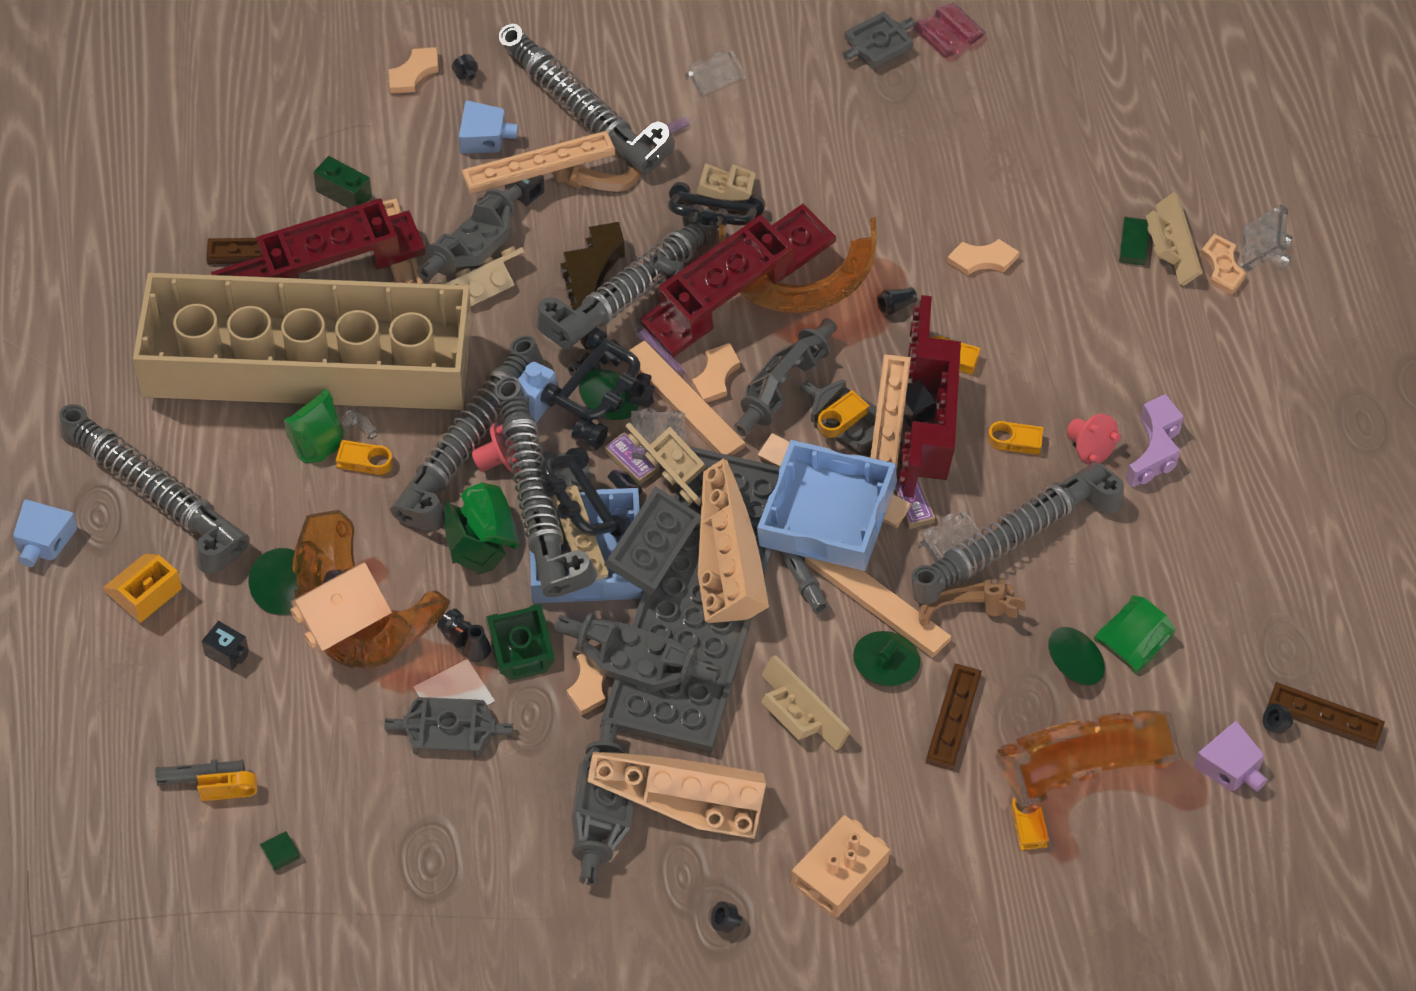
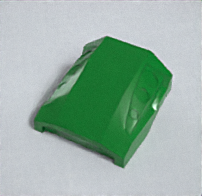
[284,389,344,463]
[461,482,520,549]
[1093,595,1176,675]

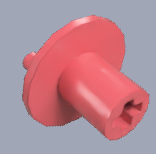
[1067,413,1121,465]
[472,423,520,473]

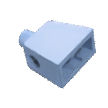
[459,101,519,154]
[512,362,559,423]
[13,499,78,567]

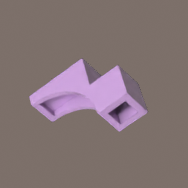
[1126,394,1184,487]

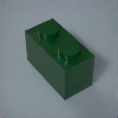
[313,155,372,208]

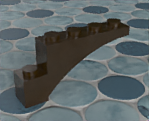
[560,222,625,349]

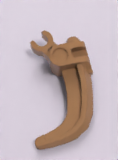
[551,140,642,192]
[919,579,1026,626]

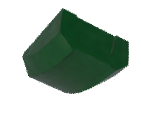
[445,502,506,575]
[485,603,555,680]

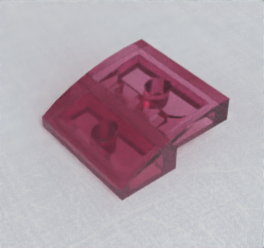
[914,3,985,58]

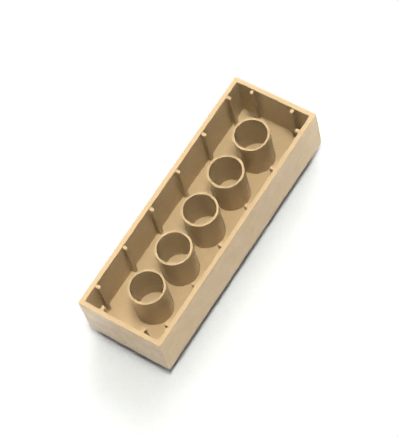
[133,273,472,410]

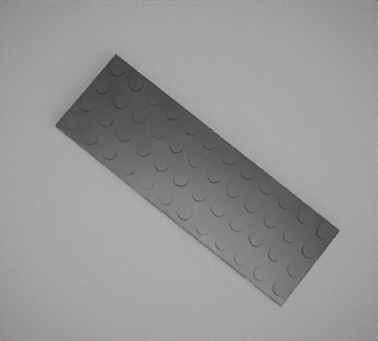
[601,447,780,752]

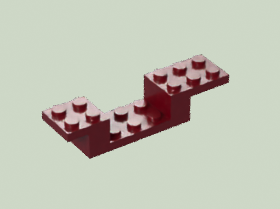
[211,198,426,279]
[640,203,836,358]
[898,295,961,497]

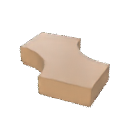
[389,47,439,94]
[1200,234,1246,296]
[947,239,1019,276]
[692,343,740,403]
[567,643,607,716]

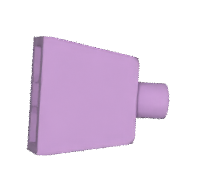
[1194,721,1268,792]

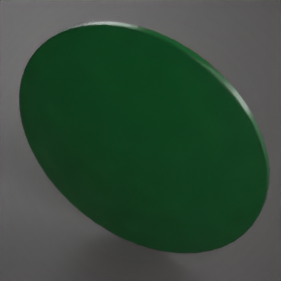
[579,369,639,420]
[248,548,315,615]
[1048,627,1105,686]
[853,631,920,687]

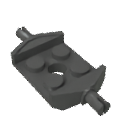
[800,379,903,453]
[384,697,513,757]

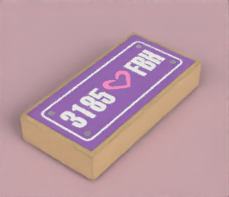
[604,432,660,485]
[894,478,935,529]

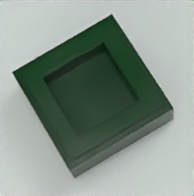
[260,831,300,871]

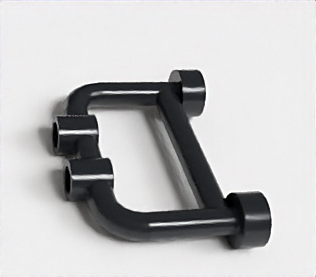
[668,182,766,228]
[540,328,641,420]
[541,447,631,537]

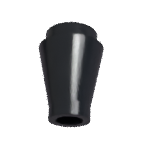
[877,287,917,315]
[463,625,491,662]

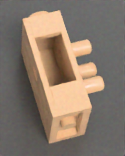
[290,563,392,652]
[791,815,890,919]

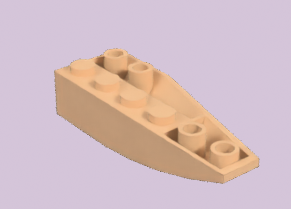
[698,458,769,623]
[587,752,766,839]

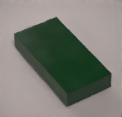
[1119,217,1149,265]

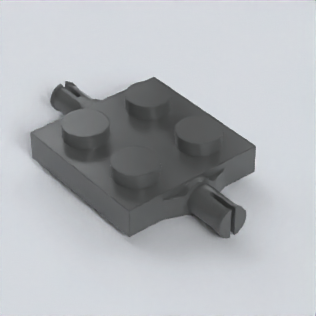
[842,11,915,69]

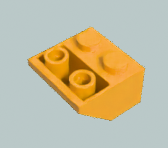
[102,553,182,623]

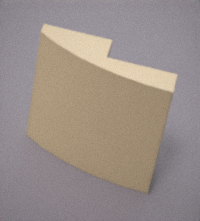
[696,163,756,200]

